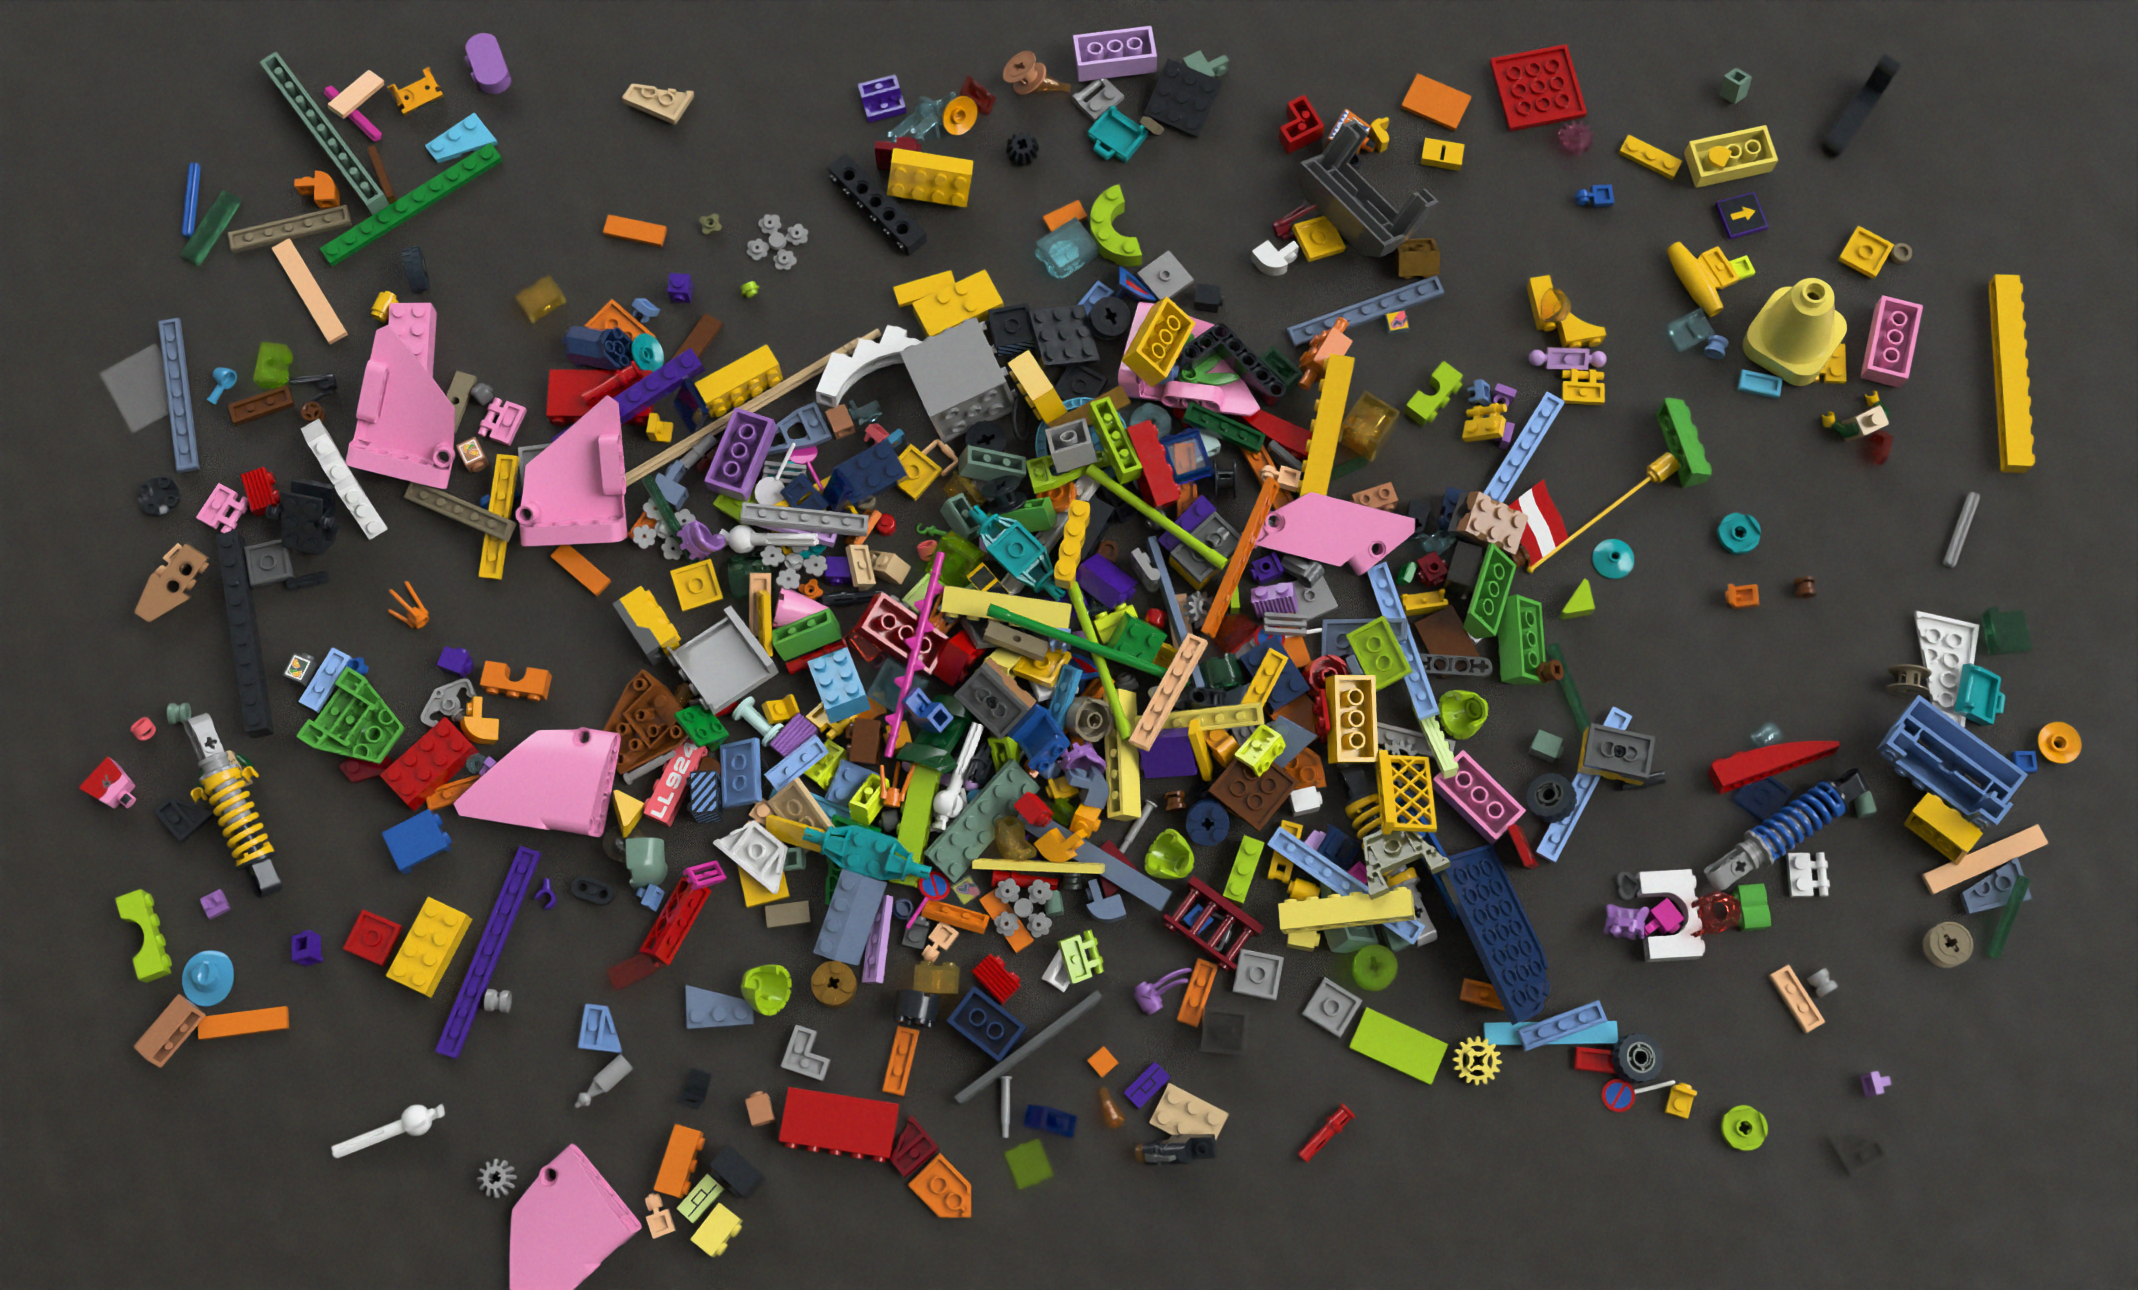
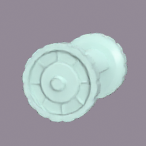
[732,697,784,747]

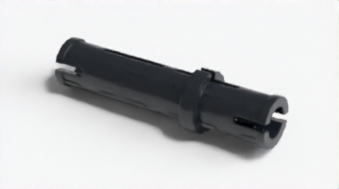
[822,588,886,607]

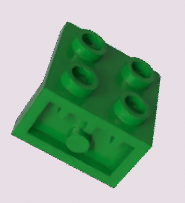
[673,703,729,751]

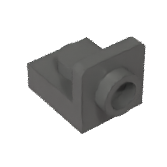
[902,916,930,951]

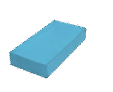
[1737,369,1783,399]

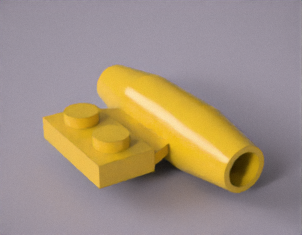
[1666,242,1740,317]

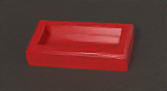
[1574,1047,1618,1075]

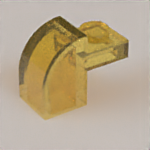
[995,815,1036,862]

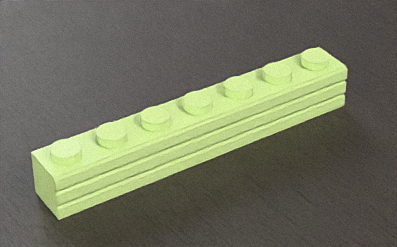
[1412,702,1459,779]

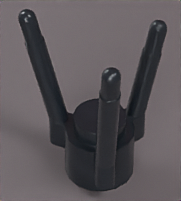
[287,372,337,404]

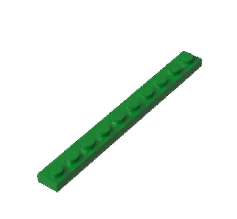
[320,143,503,267]

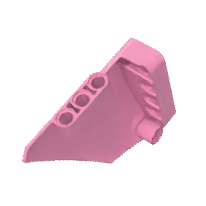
[1118,302,1260,416]
[515,395,628,546]
[453,727,621,837]
[510,1144,642,1290]

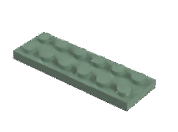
[924,758,1040,883]

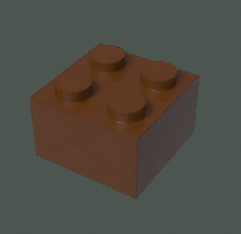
[846,718,885,767]

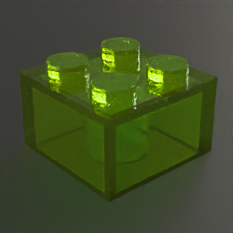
[925,530,986,588]

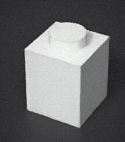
[1288,786,1323,817]

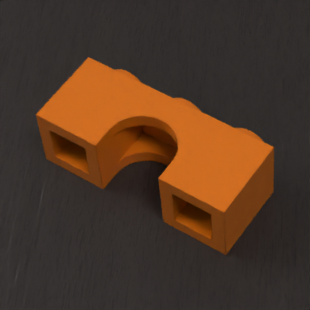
[480,661,552,702]

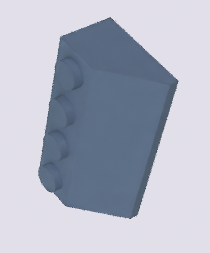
[813,869,887,965]

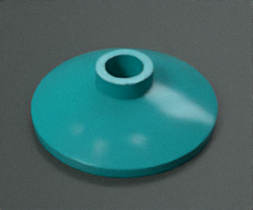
[632,333,664,372]
[1592,539,1634,579]

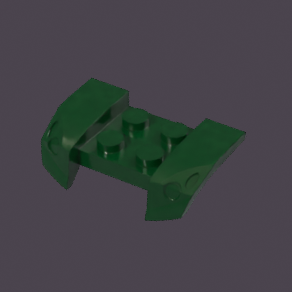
[896,694,981,774]

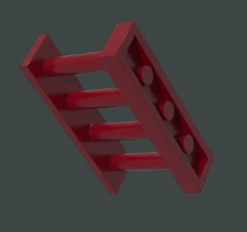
[1161,875,1264,972]

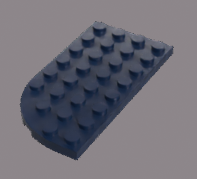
[1438,844,1550,1025]

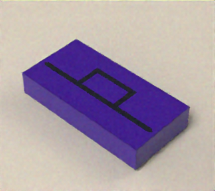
[1123,1062,1170,1109]

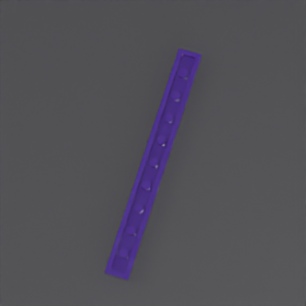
[435,846,542,1060]

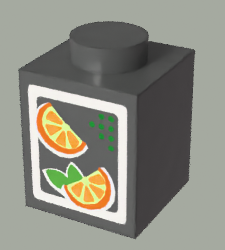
[283,653,319,688]

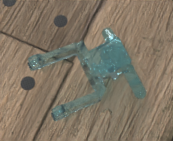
[888,91,956,142]

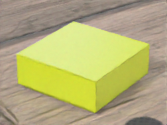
[1729,255,1756,281]

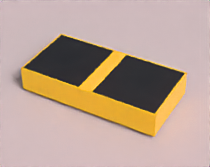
[967,562,1010,595]

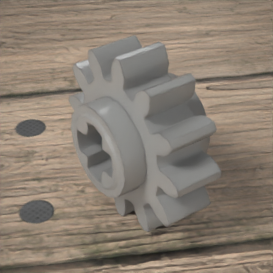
[1183,591,1214,629]

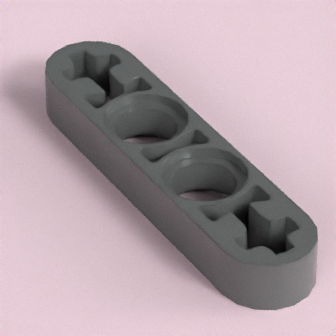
[1419,654,1493,678]

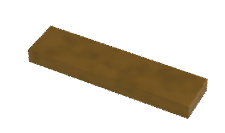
[1048,385,1131,428]

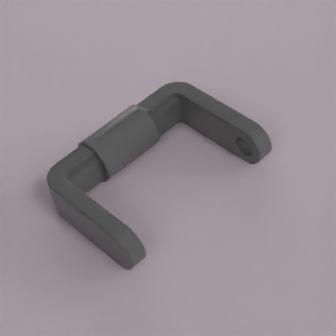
[1210,912,1233,952]

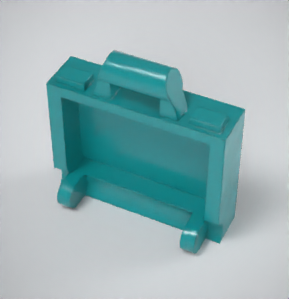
[1088,105,1149,163]
[1954,663,2006,726]

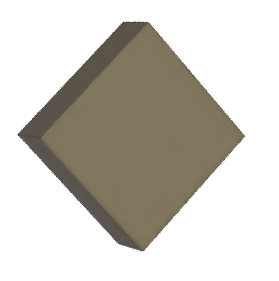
[1140,116,1164,135]

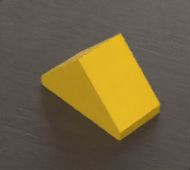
[613,790,644,838]

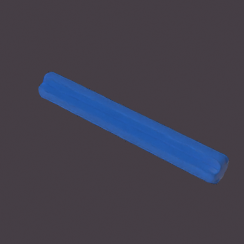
[181,163,201,238]

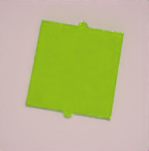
[1005,1138,1053,1190]

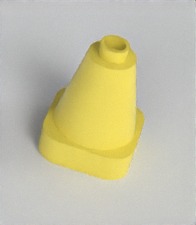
[1743,278,1847,386]

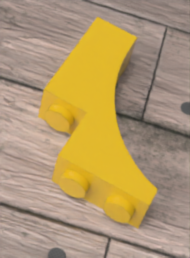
[1526,275,1606,348]

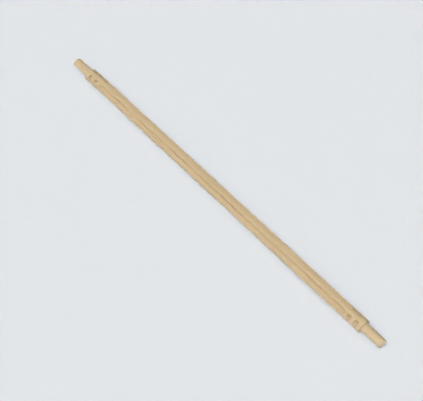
[625,328,881,487]

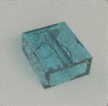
[1035,217,1099,281]

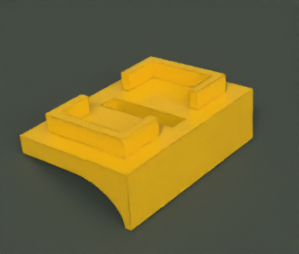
[1421,138,1465,171]

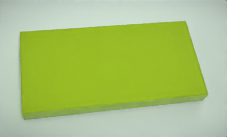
[1349,1007,1448,1086]

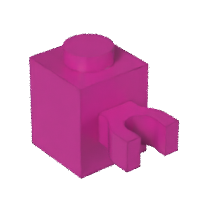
[1644,898,1684,936]

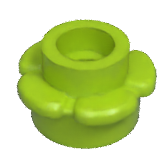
[740,281,760,298]

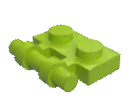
[1057,929,1104,984]

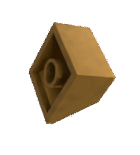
[1394,238,1440,279]

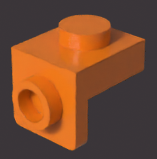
[1725,584,1759,609]

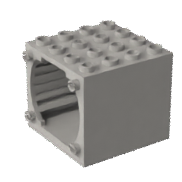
[900,317,1018,443]

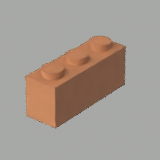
[134,994,206,1068]

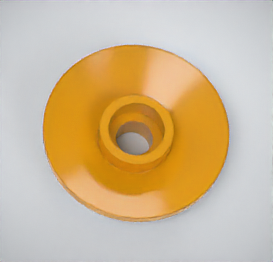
[942,96,977,135]
[2038,722,2082,764]

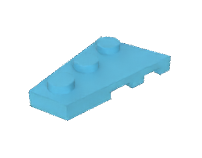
[425,113,498,163]

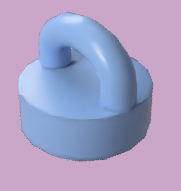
[1039,760,1061,780]

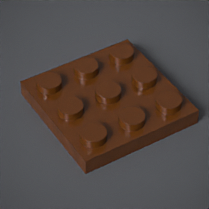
[1208,758,1299,833]

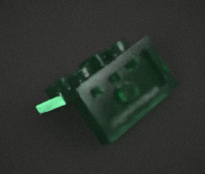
[1981,607,2032,655]

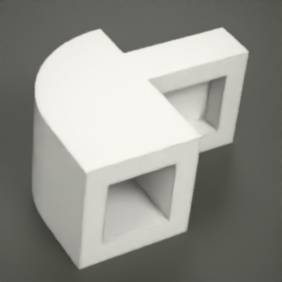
[1251,240,1299,276]

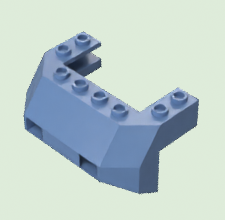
[1877,695,2028,829]

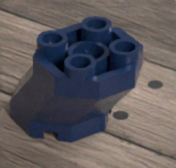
[561,326,634,370]

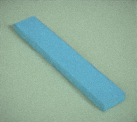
[1483,1021,1618,1046]

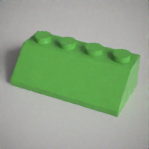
[1655,398,1712,488]
[1463,542,1517,639]
[1497,594,1547,685]

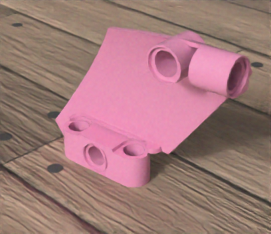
[1242,492,1415,575]

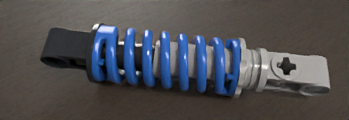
[1704,768,1869,891]

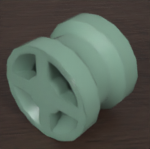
[167,703,191,724]

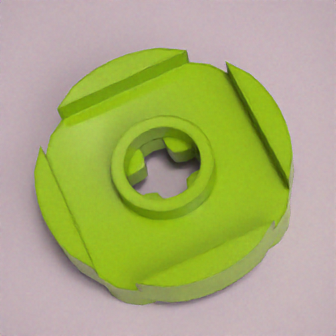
[1721,1105,1768,1151]

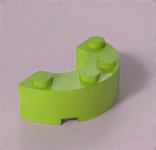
[1090,184,1142,267]

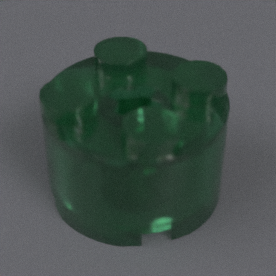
[1198,653,1245,692]

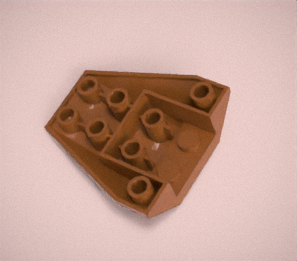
[603,669,689,775]

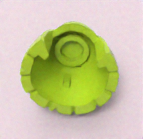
[1438,690,1488,740]
[1145,829,1194,879]
[741,965,792,1016]

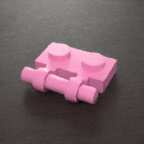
[477,397,527,446]
[196,483,249,533]

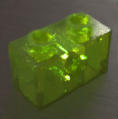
[253,342,293,389]

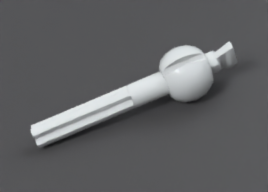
[719,525,819,554]
[932,722,984,831]
[331,1104,445,1158]

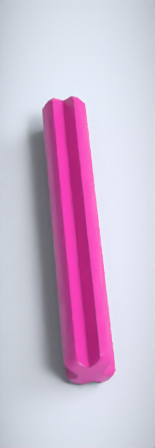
[324,85,382,142]

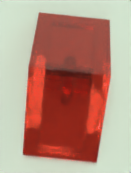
[960,75,996,115]
[1213,614,1258,655]
[843,625,883,663]

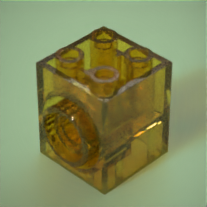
[1338,390,1400,462]

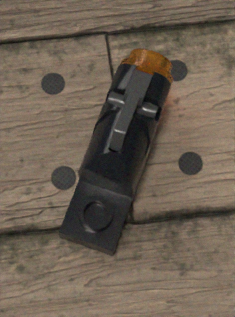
[1135,1134,1218,1166]

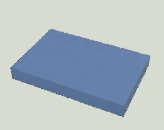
[720,738,762,809]

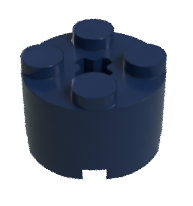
[1186,799,1229,846]

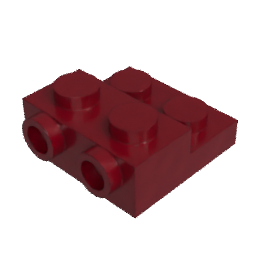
[874,136,921,171]

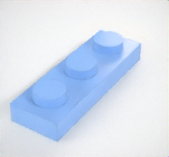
[298,647,352,713]
[764,734,829,792]

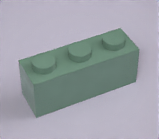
[959,445,1026,482]

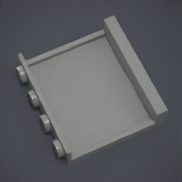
[667,605,779,715]

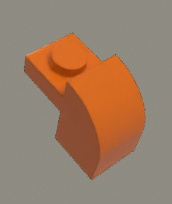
[294,171,340,209]

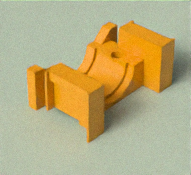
[388,67,444,116]

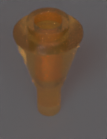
[1037,74,1071,92]
[674,682,694,708]
[1098,1087,1126,1129]

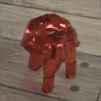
[1690,891,1741,938]

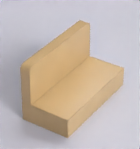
[846,545,876,591]

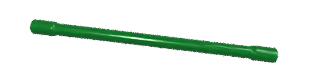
[986,603,1191,688]

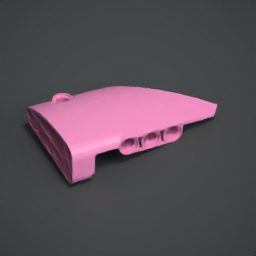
[345,324,455,489]

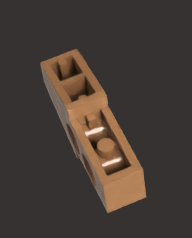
[134,543,209,622]

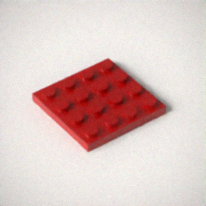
[1489,44,1587,132]

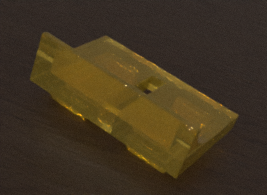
[944,470,986,510]

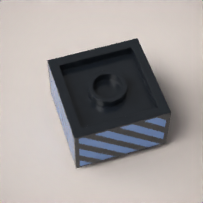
[988,302,1036,357]
[686,770,723,824]

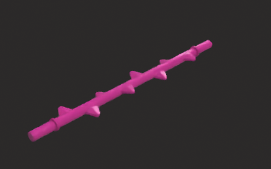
[884,551,945,758]

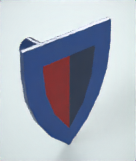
[1114,266,1157,303]
[1067,653,1100,693]

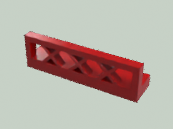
[639,877,711,966]

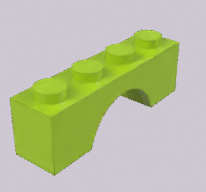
[115,889,172,983]

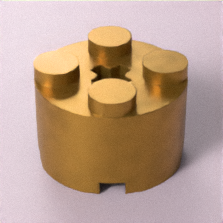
[811,961,857,1009]

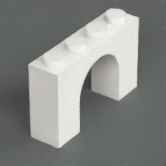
[1635,869,1705,962]

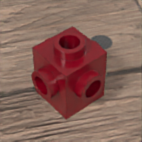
[1416,551,1448,588]

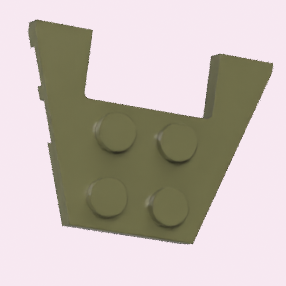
[1363,821,1451,900]

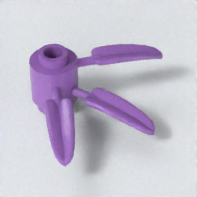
[1133,968,1192,1016]

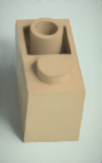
[869,550,911,585]

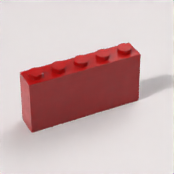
[546,370,654,426]
[779,1087,900,1163]

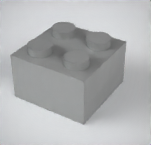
[1045,418,1098,473]

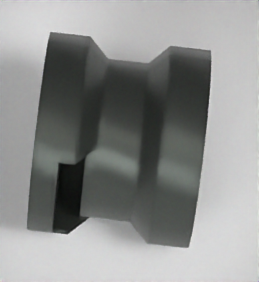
[1060,872,1083,889]

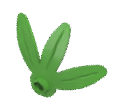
[1178,333,1239,386]

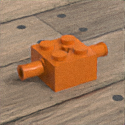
[1298,317,1353,391]

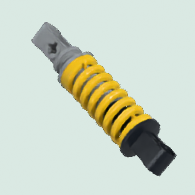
[184,713,282,898]
[1337,763,1437,948]

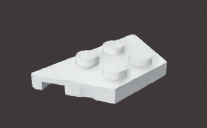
[713,820,788,894]

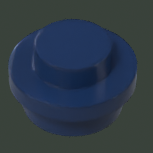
[892,898,914,920]

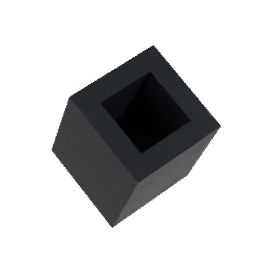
[1193,283,1224,313]

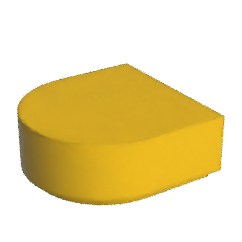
[1707,146,1732,170]

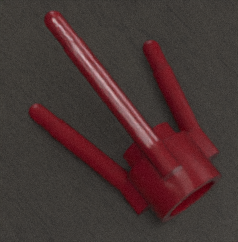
[1272,204,1317,240]

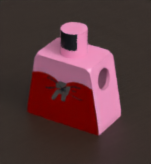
[79,756,136,808]

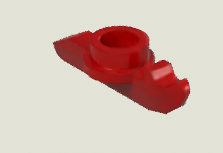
[1173,408,1189,428]

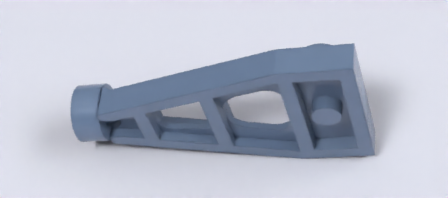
[767,402,832,455]

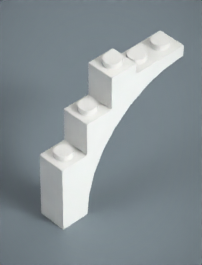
[816,325,922,408]
[301,418,388,540]

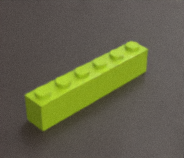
[889,763,942,888]

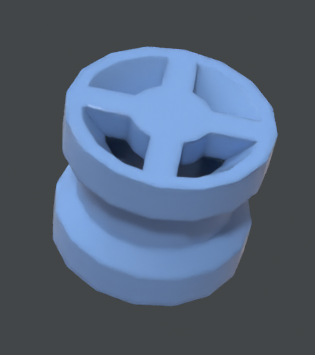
[1704,335,1729,359]

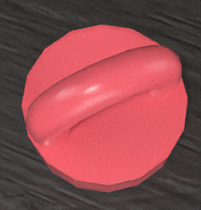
[917,540,939,561]
[130,717,156,741]

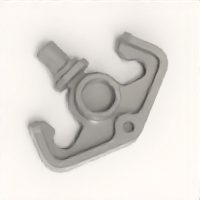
[421,678,477,728]

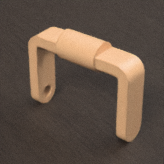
[922,439,959,477]

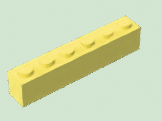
[941,586,1072,629]
[1103,688,1141,821]
[1278,887,1415,934]

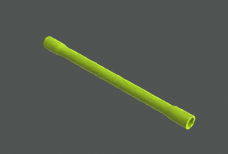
[1085,464,1228,570]
[1067,581,1132,741]

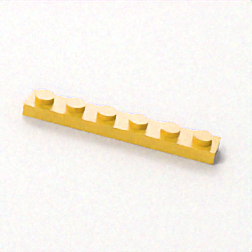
[479,454,520,580]

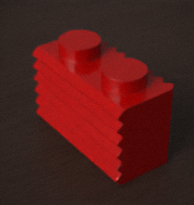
[240,467,280,517]
[1014,791,1054,828]
[971,953,1021,1006]

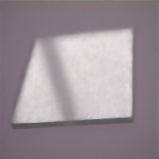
[100,344,169,433]

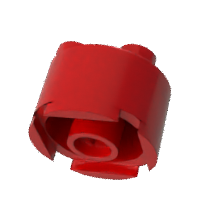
[1302,655,1350,699]

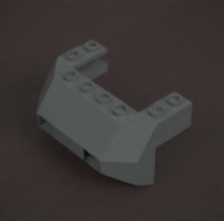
[1297,120,1439,257]

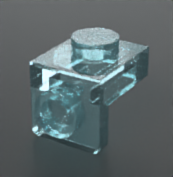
[848,399,882,425]
[1419,529,1457,556]

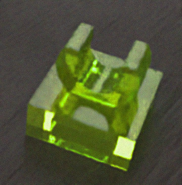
[1051,797,1078,827]

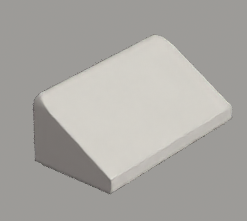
[1042,949,1070,992]

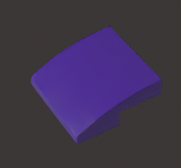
[857,75,907,123]

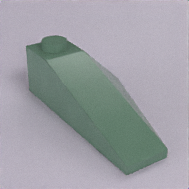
[1320,864,1379,953]

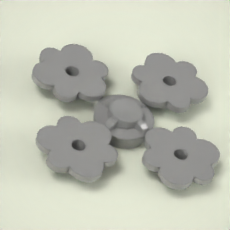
[747,214,808,271]
[633,497,695,560]
[760,545,827,590]
[994,878,1053,938]

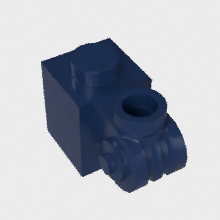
[1438,487,1467,531]

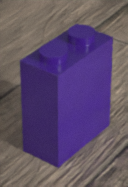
[1076,553,1138,610]
[1137,727,1199,778]

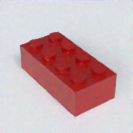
[1125,420,1181,511]
[853,592,951,676]
[380,717,479,811]

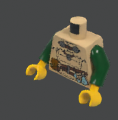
[1822,390,1890,442]
[190,744,259,803]

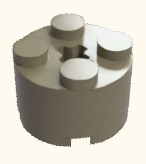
[1064,696,1114,742]

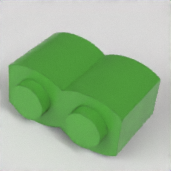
[1731,883,1771,932]

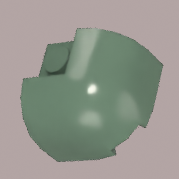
[626,837,668,891]

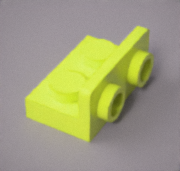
[1234,724,1286,777]
[803,739,849,792]

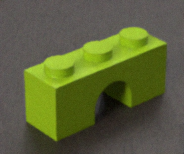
[1404,361,1463,427]
[1223,835,1264,908]

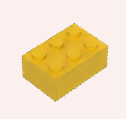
[1008,350,1068,425]
[1904,792,1983,865]

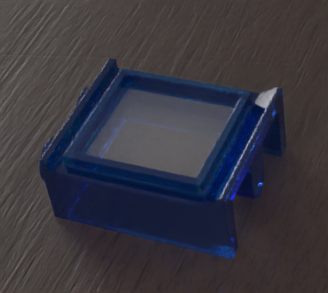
[1159,428,1215,486]

